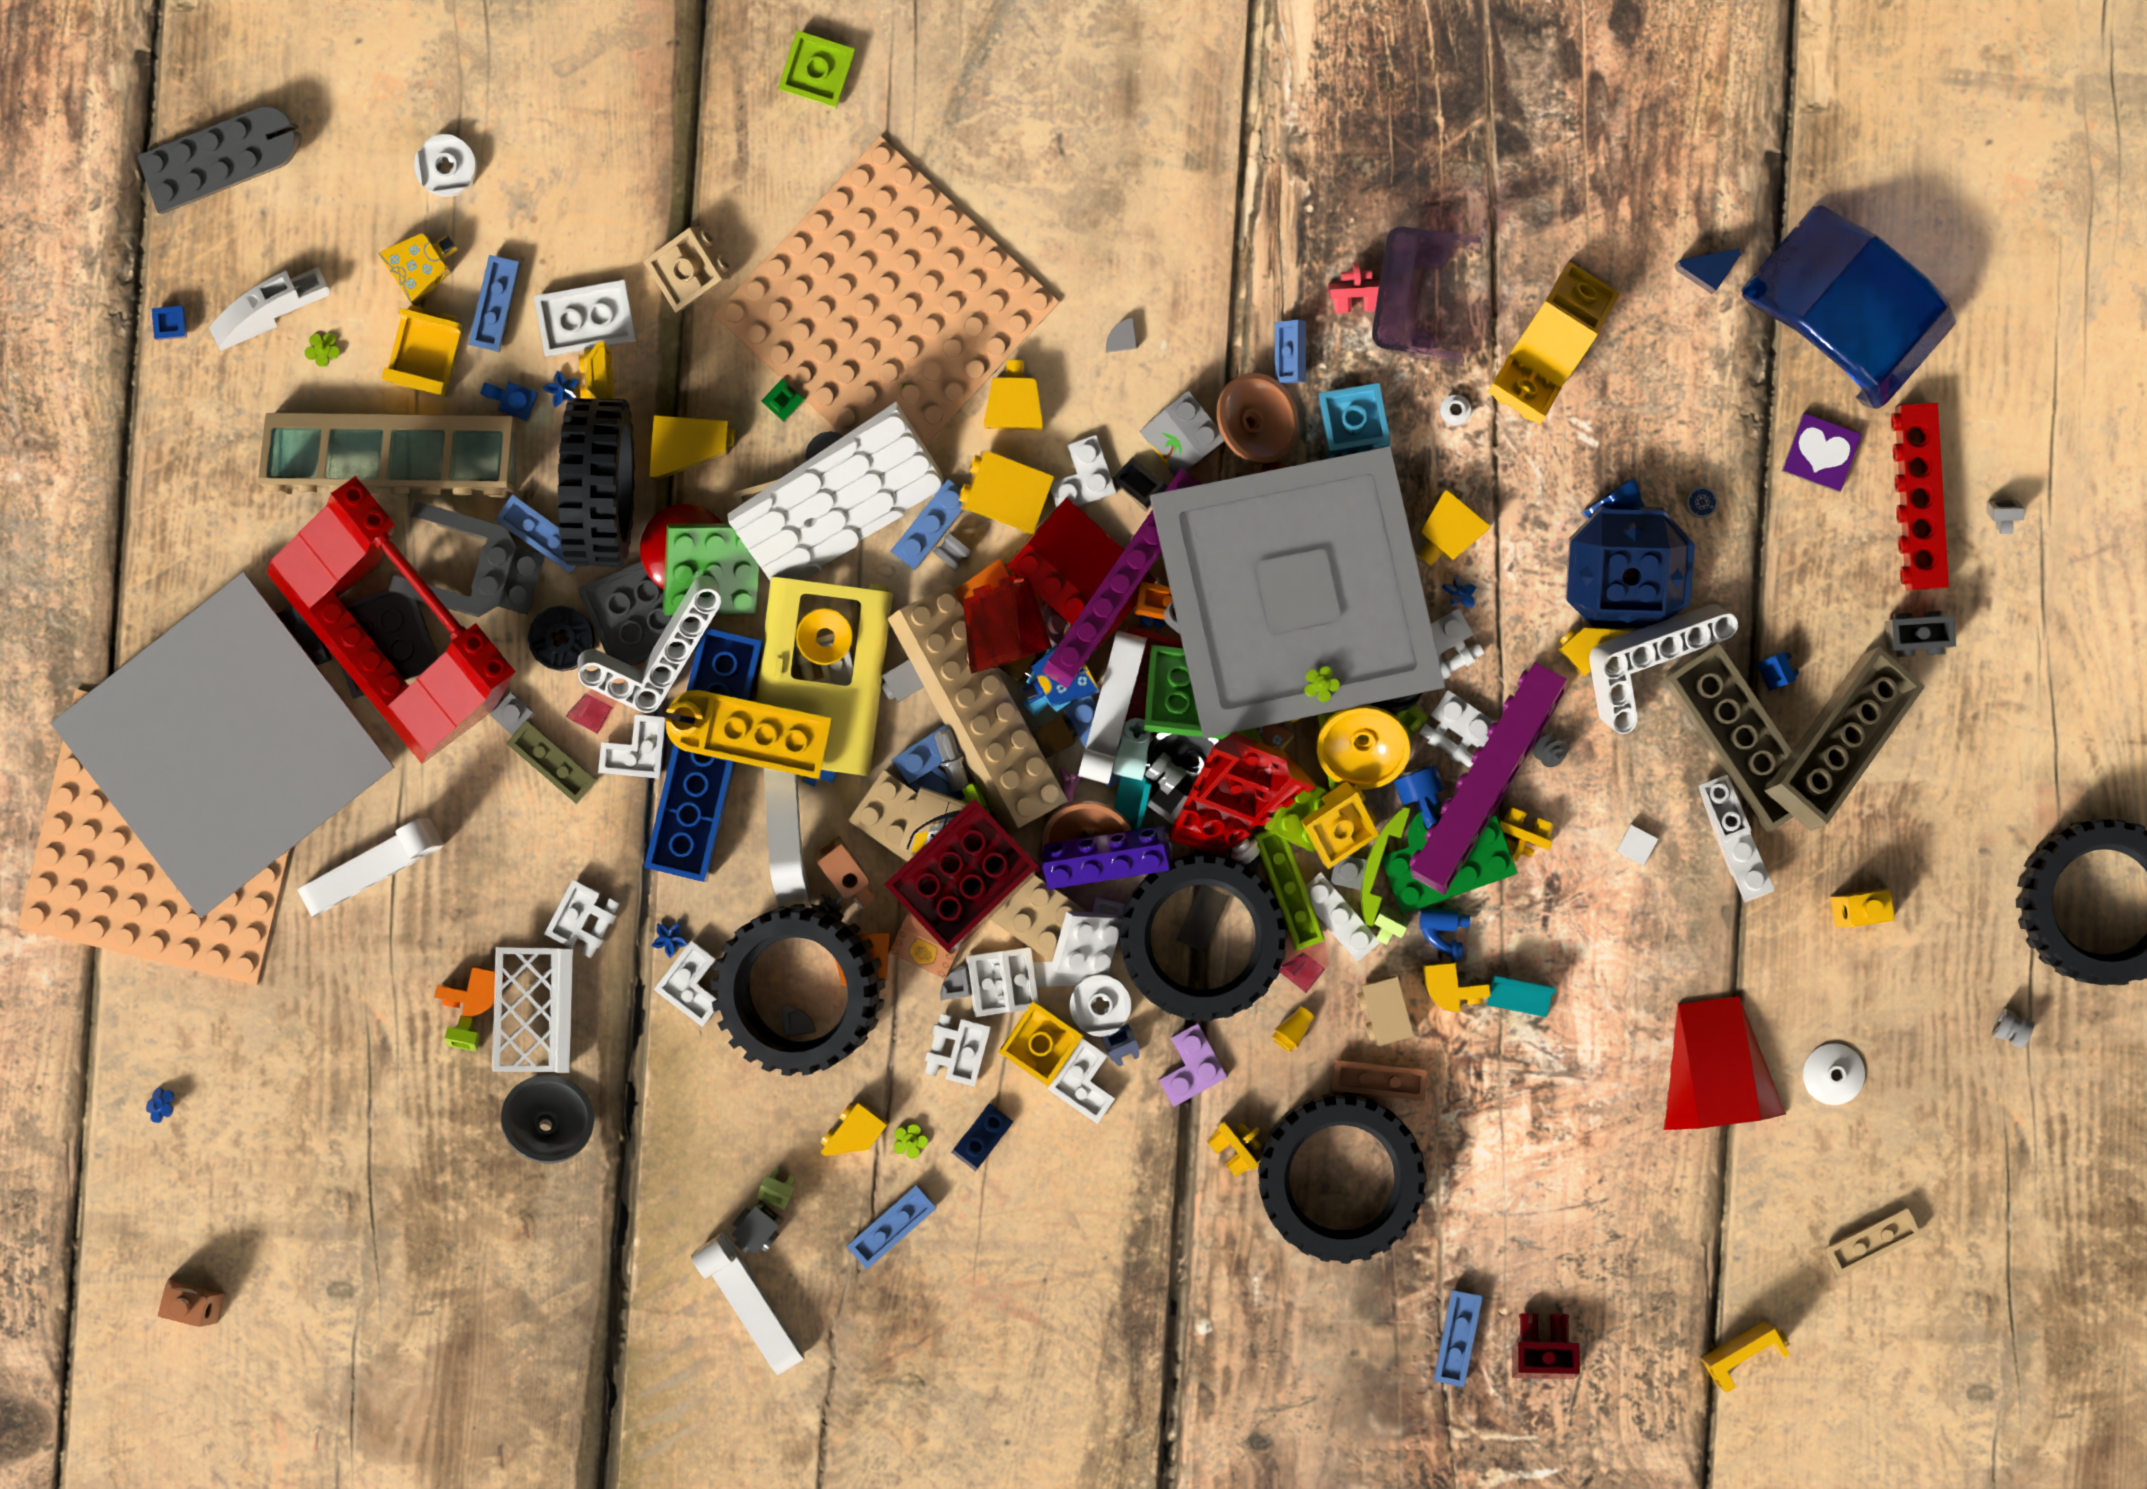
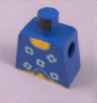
[1021,647,1100,707]

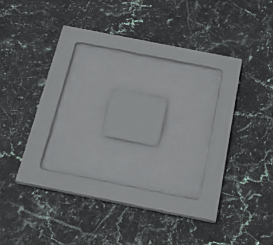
[1150,446,1445,739]

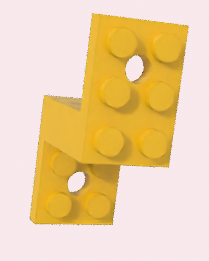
[1487,261,1620,425]

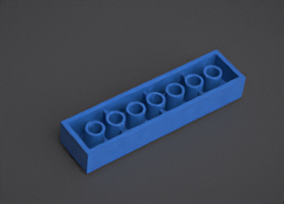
[644,628,763,882]

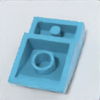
[1319,383,1391,459]

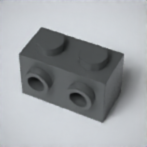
[1885,611,1956,657]
[732,1200,784,1254]

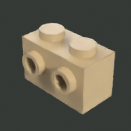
[1357,976,1414,1046]

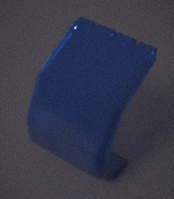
[1741,205,1957,409]

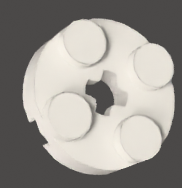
[414,134,477,197]
[1070,975,1131,1037]

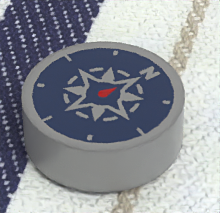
[1685,487,1718,518]

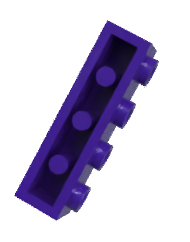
[1042,825,1172,889]

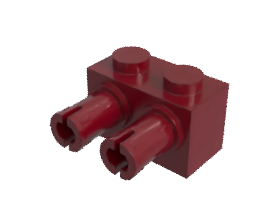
[1511,1313,1580,1379]

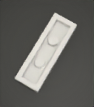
[1305,872,1381,962]

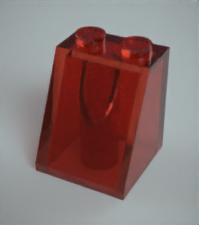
[963,575,1052,674]

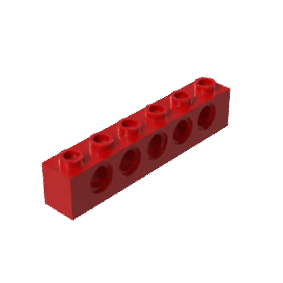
[1891,403,1949,591]

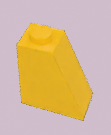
[649,416,735,480]

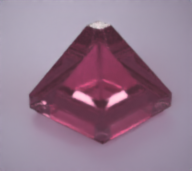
[566,693,612,734]
[1279,952,1325,993]

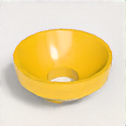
[796,608,853,665]

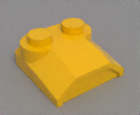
[578,341,614,399]
[998,1001,1084,1087]

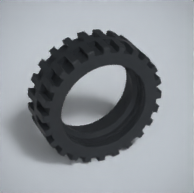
[558,398,635,567]
[2016,819,2147,986]
[1120,854,1287,1021]
[711,904,885,1076]
[1258,1093,1427,1264]

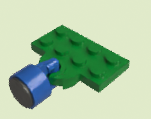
[1381,763,1518,915]

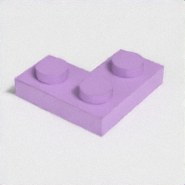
[1158,1023,1227,1107]

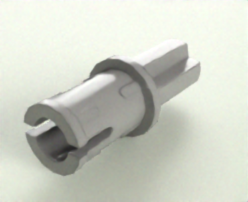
[934,729,970,792]

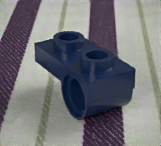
[951,1103,1014,1172]

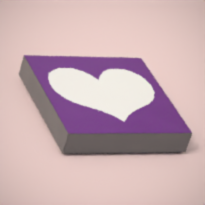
[1781,413,1862,493]

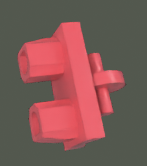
[1328,262,1386,314]

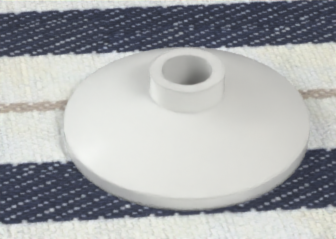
[1803,1043,1865,1105]

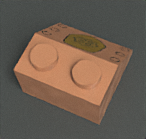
[889,911,961,979]

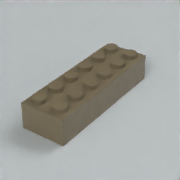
[1663,643,1794,832]
[1764,647,1925,831]

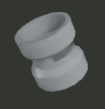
[1144,751,1187,794]
[1992,1008,2035,1049]

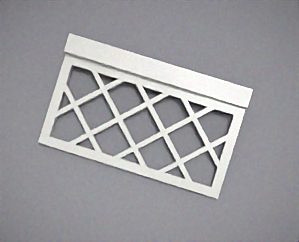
[492,947,573,1073]

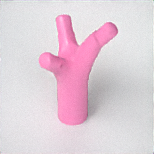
[1059,767,1082,808]

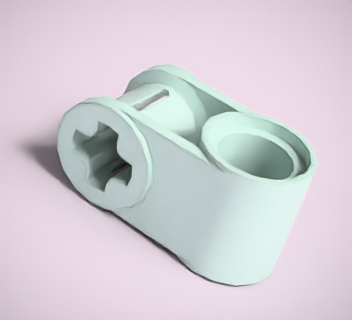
[1112,718,1151,781]

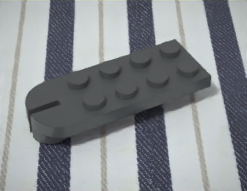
[137,107,302,214]

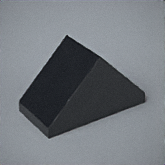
[1112,457,1168,512]

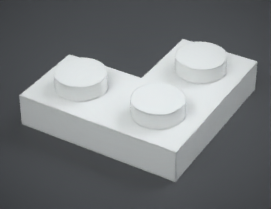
[1050,435,1116,507]
[598,714,667,779]
[653,940,718,1027]
[1047,1038,1115,1124]

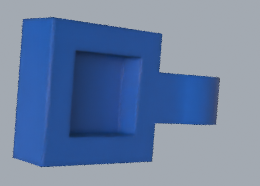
[480,382,538,422]

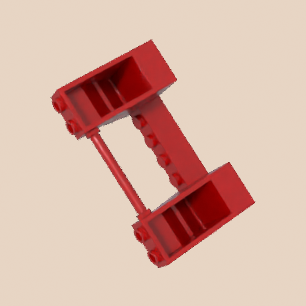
[266,476,516,764]

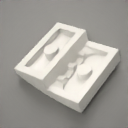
[966,947,1039,1017]

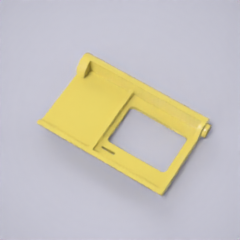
[755,577,893,776]

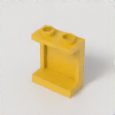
[381,305,464,398]
[958,450,1054,534]
[1701,1321,1790,1394]

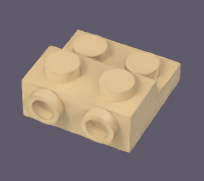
[643,226,731,313]

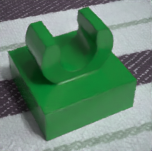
[761,379,805,423]

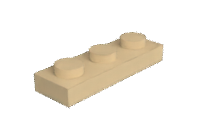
[1824,1207,1922,1277]

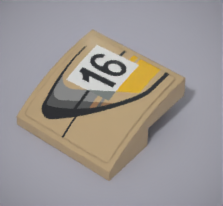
[898,787,968,855]

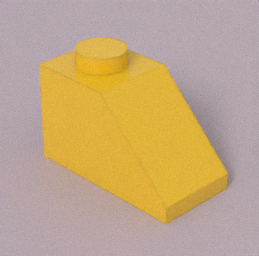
[1557,628,1629,677]

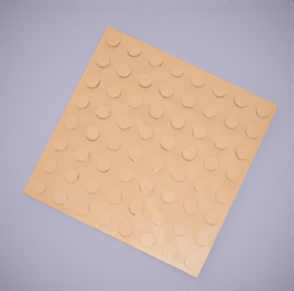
[713,136,1060,447]
[18,689,290,985]

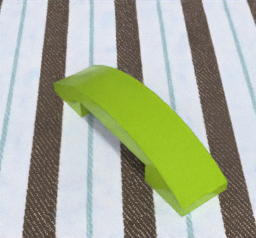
[1360,807,1410,927]

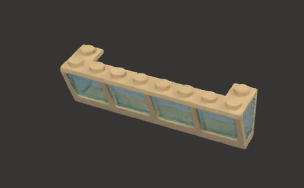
[258,413,517,498]

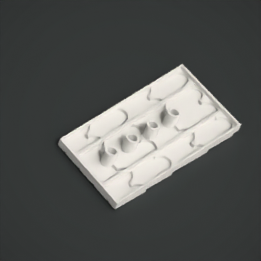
[728,401,945,581]

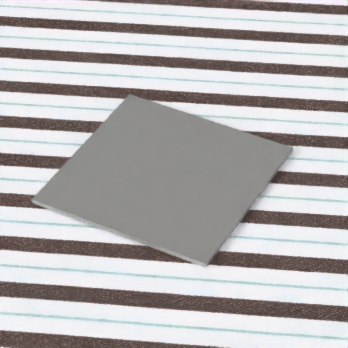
[50,572,395,918]

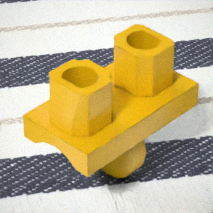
[1500,807,1553,862]
[1207,1120,1262,1177]

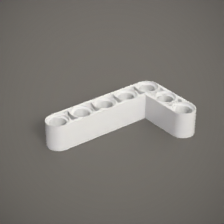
[577,575,721,713]
[1589,604,1738,734]
[1078,630,1147,784]
[764,768,810,907]
[297,818,445,917]
[691,1232,805,1376]

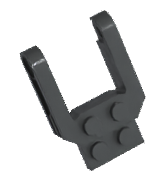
[389,502,545,617]

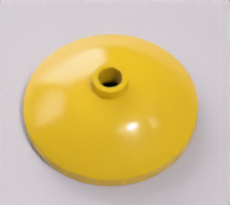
[1317,705,1410,790]

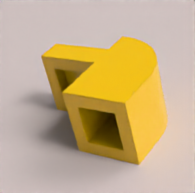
[1422,962,1490,1012]

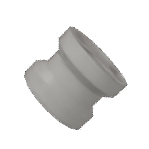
[933,533,971,571]

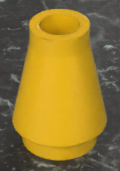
[1271,1006,1315,1053]

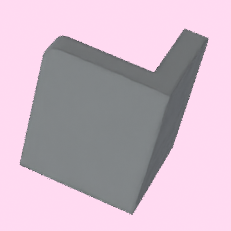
[1147,788,1187,825]

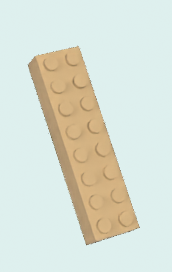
[887,584,1068,834]
[848,770,1087,962]

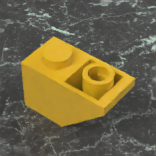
[820,1101,888,1156]

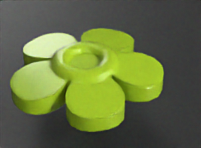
[305,333,340,367]
[1304,666,1340,702]
[893,1123,928,1159]

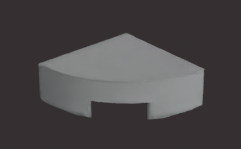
[1106,318,1136,353]
[940,965,971,1000]
[781,1005,816,1037]

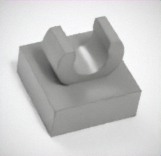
[1986,500,2025,534]

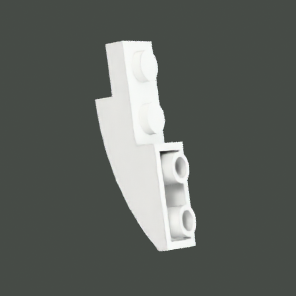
[209,267,331,351]
[1698,774,1775,903]

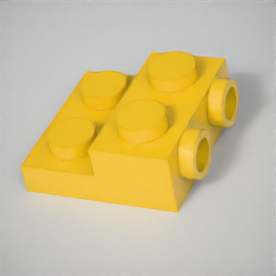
[1301,781,1379,869]

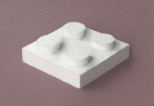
[1051,911,1123,975]

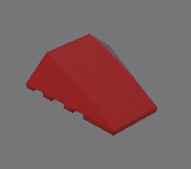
[1169,732,1316,856]
[1663,996,1786,1130]

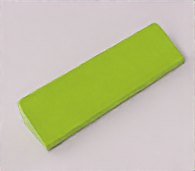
[1252,830,1325,951]

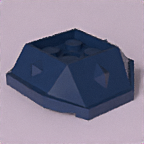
[1565,506,1695,629]

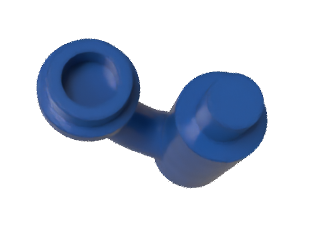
[1419,908,1470,963]

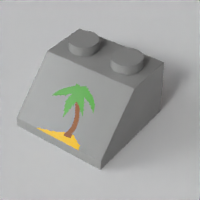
[1139,390,1225,477]

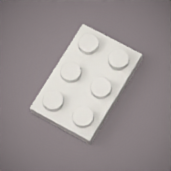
[534,280,637,358]

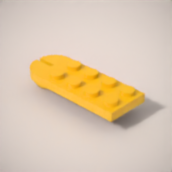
[665,690,832,779]

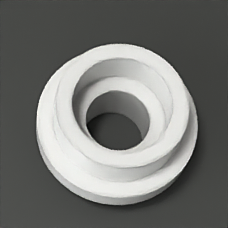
[1440,395,1471,426]
[1231,837,1260,865]

